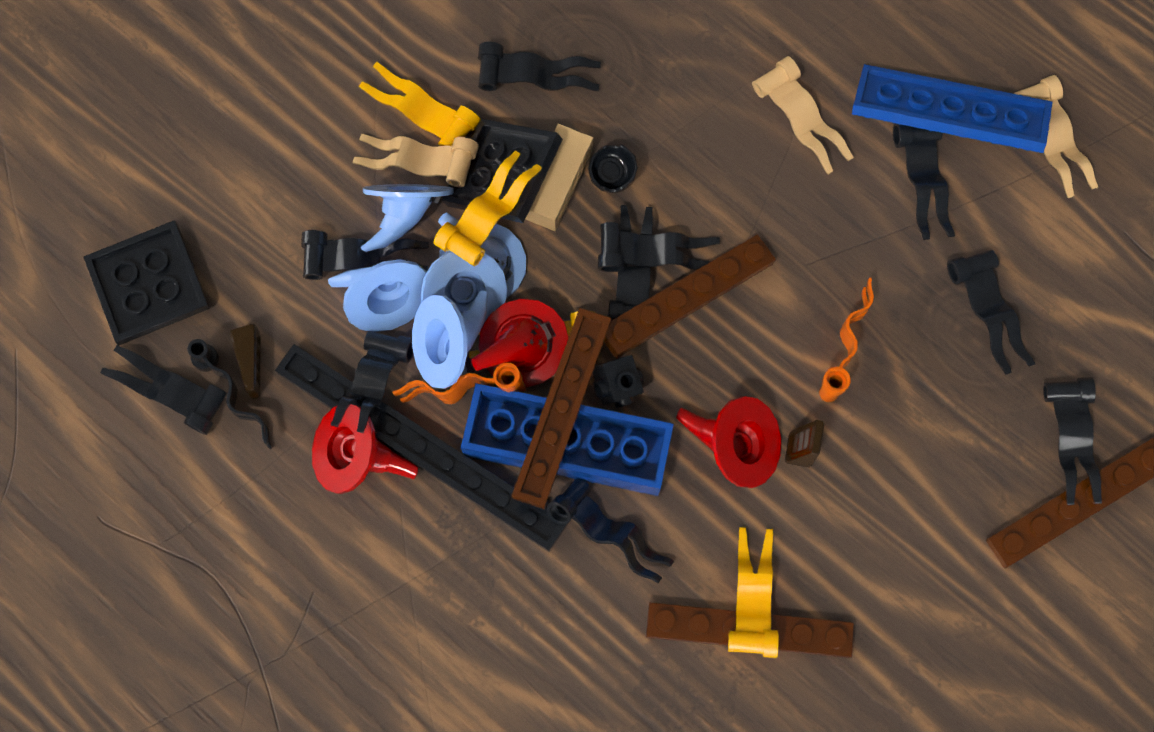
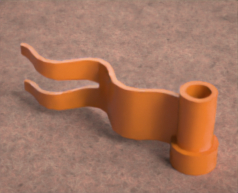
[819,278,874,402]
[392,363,526,405]

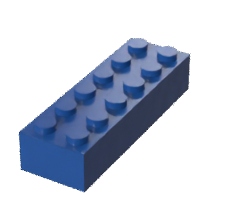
[461,383,674,496]

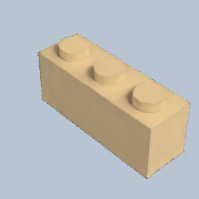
[526,124,593,231]

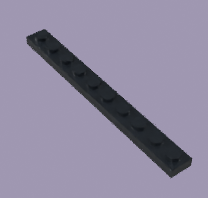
[275,344,568,552]

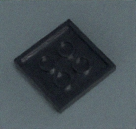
[442,119,563,223]
[83,220,210,346]

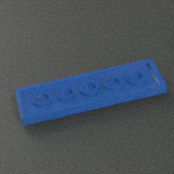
[852,64,1053,153]

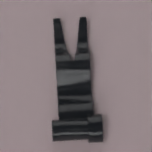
[478,42,601,91]
[893,123,955,240]
[608,205,653,321]
[598,222,720,272]
[301,230,429,280]
[947,250,1035,375]
[331,331,413,433]
[187,339,272,449]
[100,345,227,436]
[1043,377,1102,505]
[547,478,674,583]

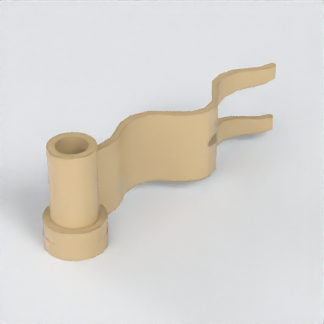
[752,56,854,174]
[1013,75,1098,198]
[352,134,479,187]

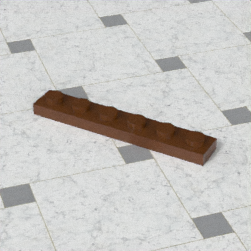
[604,234,776,359]
[512,308,611,509]
[986,438,1154,569]
[646,602,854,658]

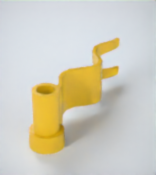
[358,62,481,146]
[434,150,542,267]
[728,527,779,658]

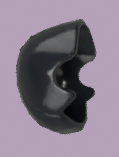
[588,144,638,193]

